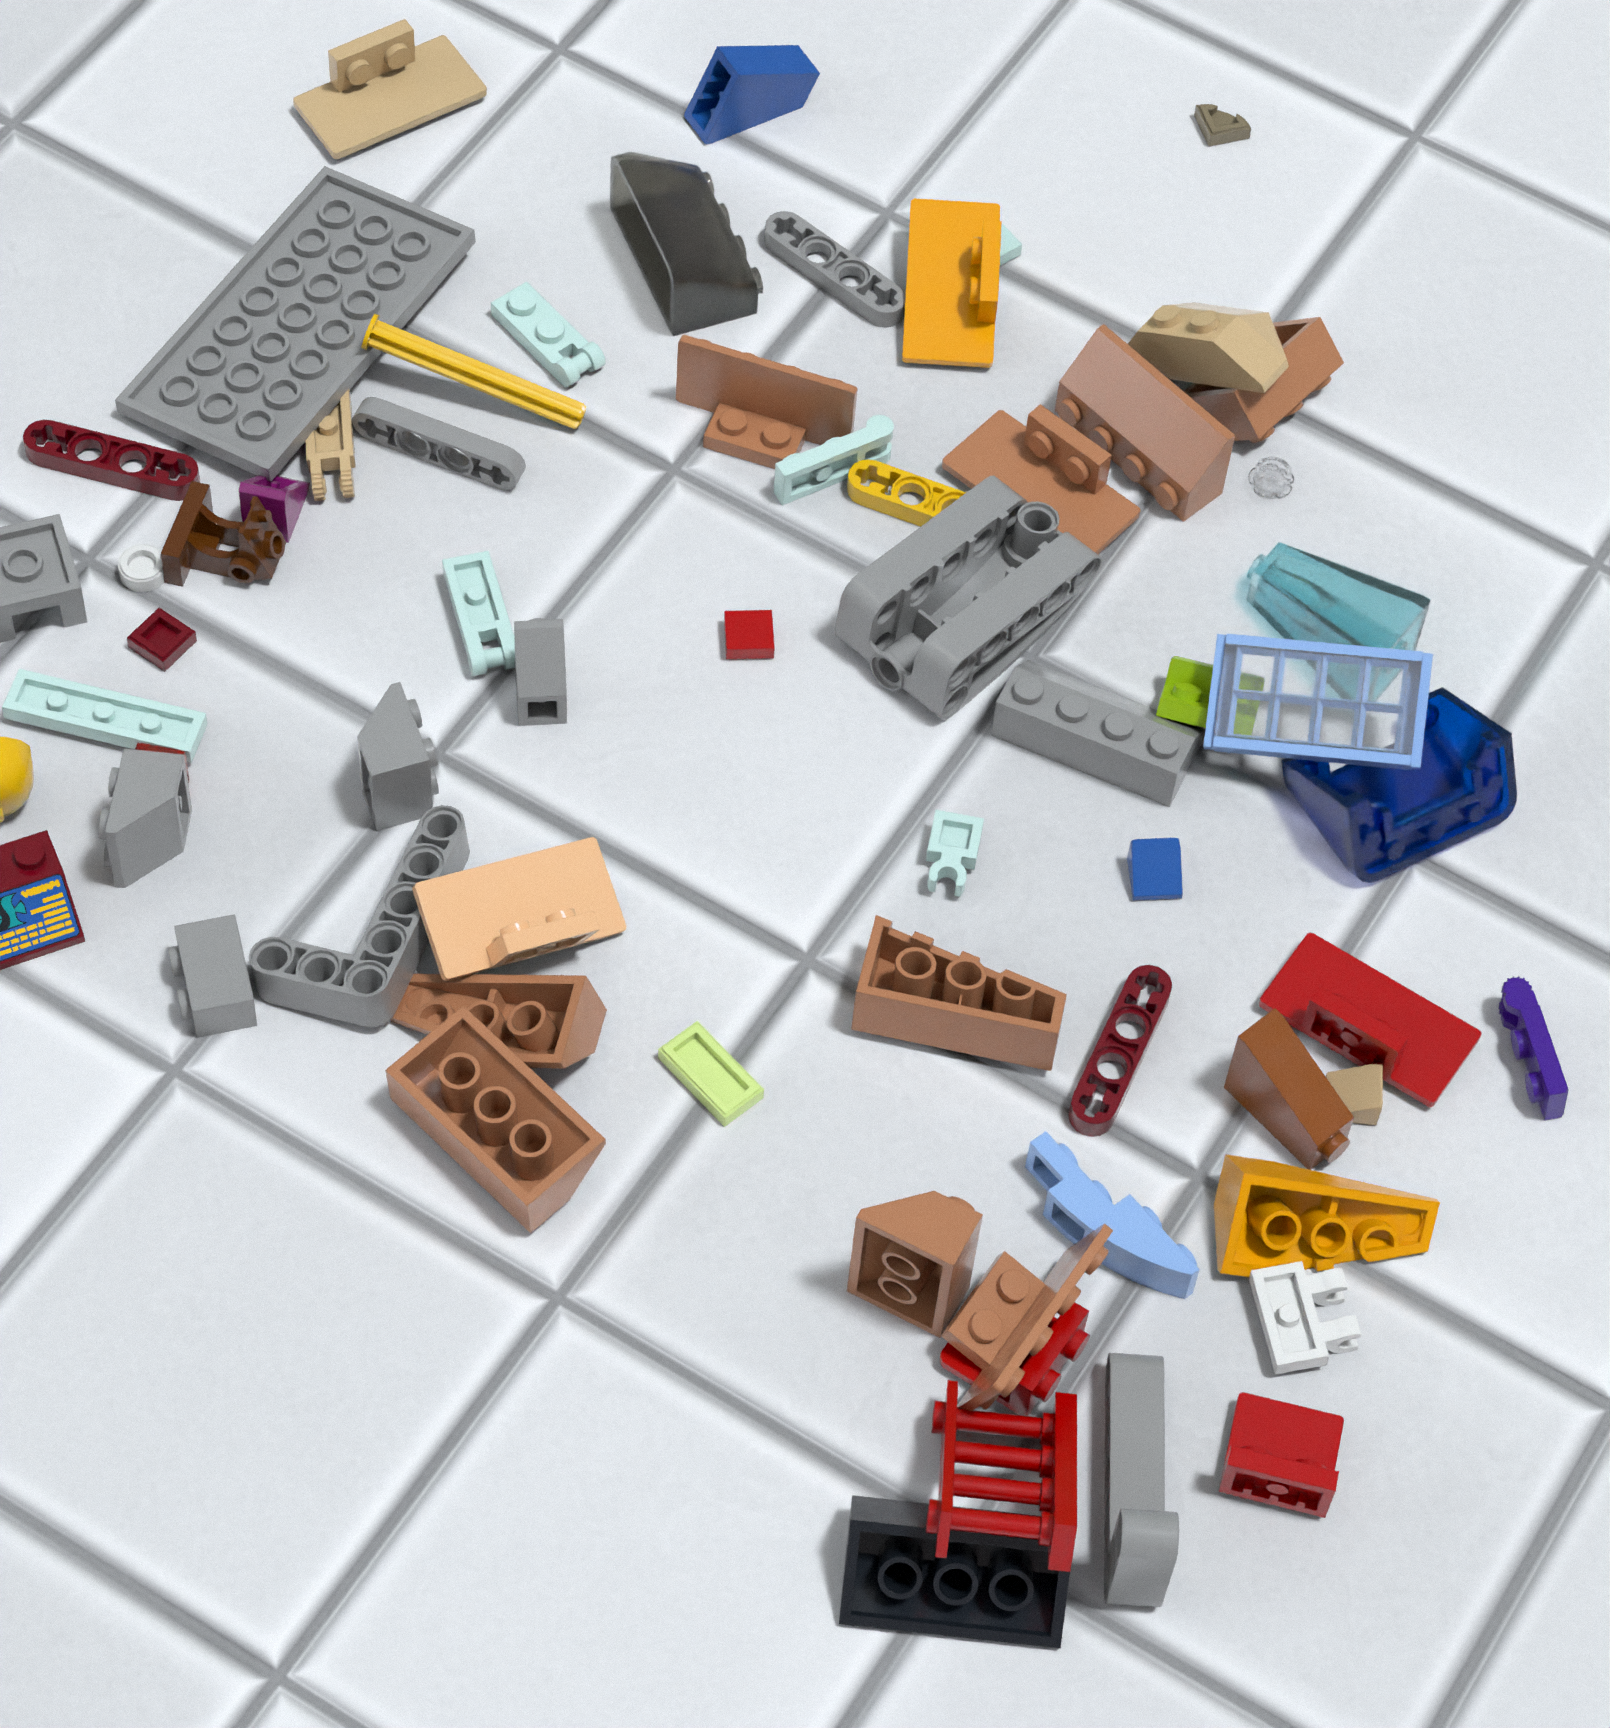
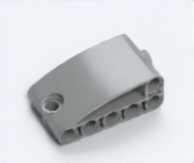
[835,476,1102,720]

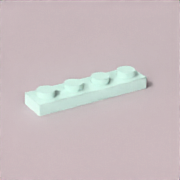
[2,669,207,763]

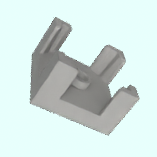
[0,514,87,643]

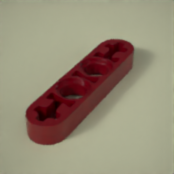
[23,419,200,501]
[1068,965,1172,1137]

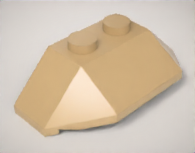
[1128,302,1289,393]

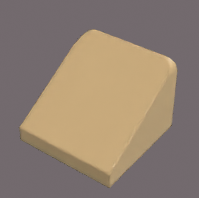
[1326,1064,1383,1125]

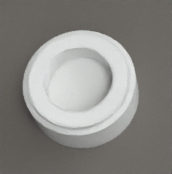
[118,544,165,592]

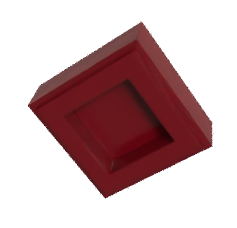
[127,607,197,672]

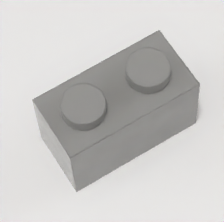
[168,914,257,1038]

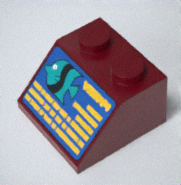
[0,830,85,970]

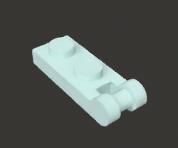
[491,282,606,387]
[774,415,894,506]
[442,551,515,676]

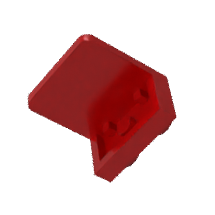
[939,1302,1090,1416]

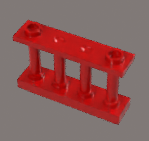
[926,1380,1077,1572]

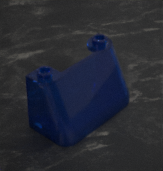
[1281,687,1517,883]

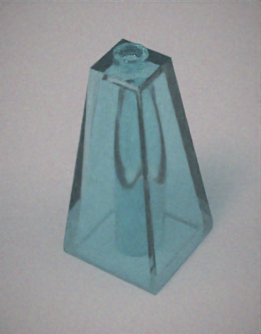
[1246,542,1431,713]

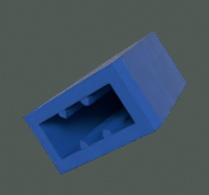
[684,45,820,144]

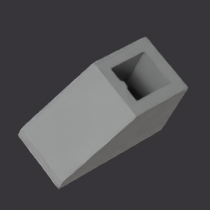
[514,618,567,726]

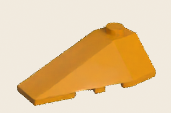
[1214,1154,1440,1277]

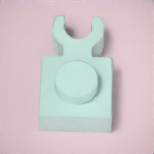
[926,810,984,897]

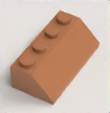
[1055,324,1235,522]
[385,1005,606,1233]

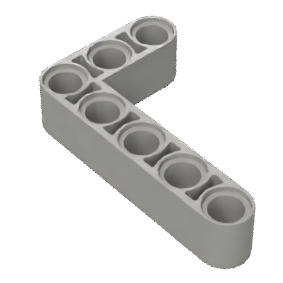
[249,805,470,1027]
[1104,1353,1179,1607]

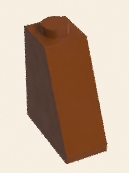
[1224,1008,1354,1170]

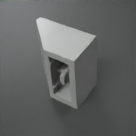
[357,682,439,831]
[99,748,192,888]

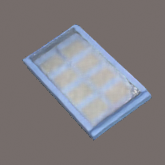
[1203,634,1433,770]

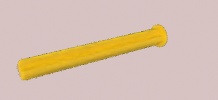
[361,314,586,429]

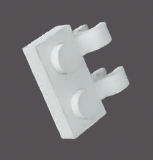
[1249,1261,1362,1374]

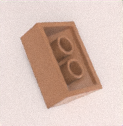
[1184,317,1344,443]
[847,1191,983,1338]

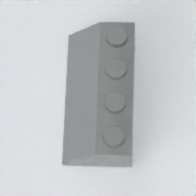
[991,660,1205,807]

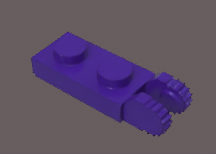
[1498,976,1569,1121]

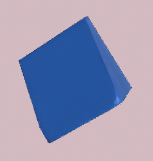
[1127,838,1183,901]

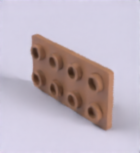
[676,335,858,469]
[942,404,1141,554]
[941,1223,1113,1411]

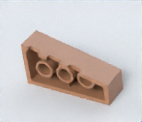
[851,915,1067,1071]

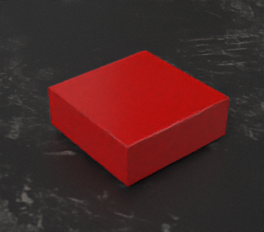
[724,610,775,659]

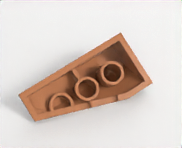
[390,974,607,1069]

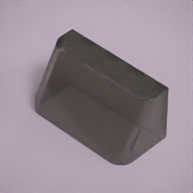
[610,151,763,336]

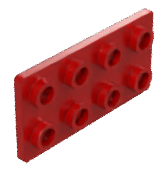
[1259,932,1482,1107]

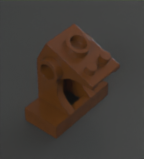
[161,481,286,587]

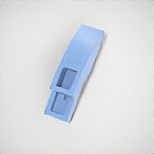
[1025,1131,1200,1299]

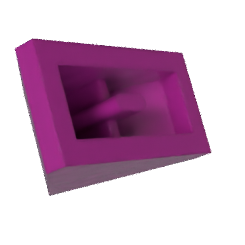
[239,475,310,543]

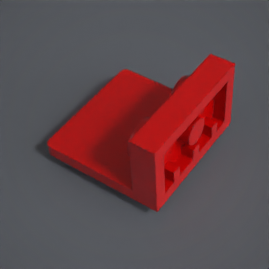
[1218,1392,1344,1518]

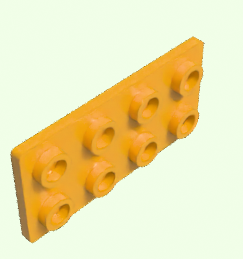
[902,198,1002,368]

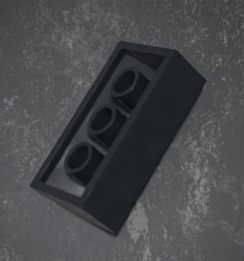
[839,1495,1070,1649]

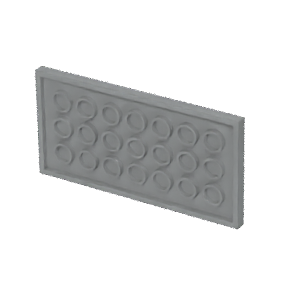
[115,166,476,482]

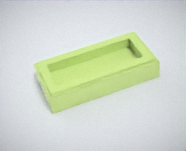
[658,1021,764,1127]

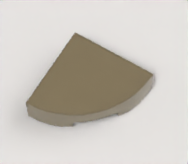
[1194,104,1251,147]

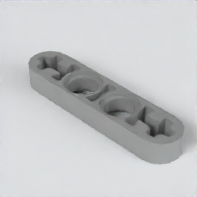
[764,211,905,328]
[352,397,526,490]

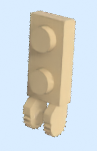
[305,389,356,501]

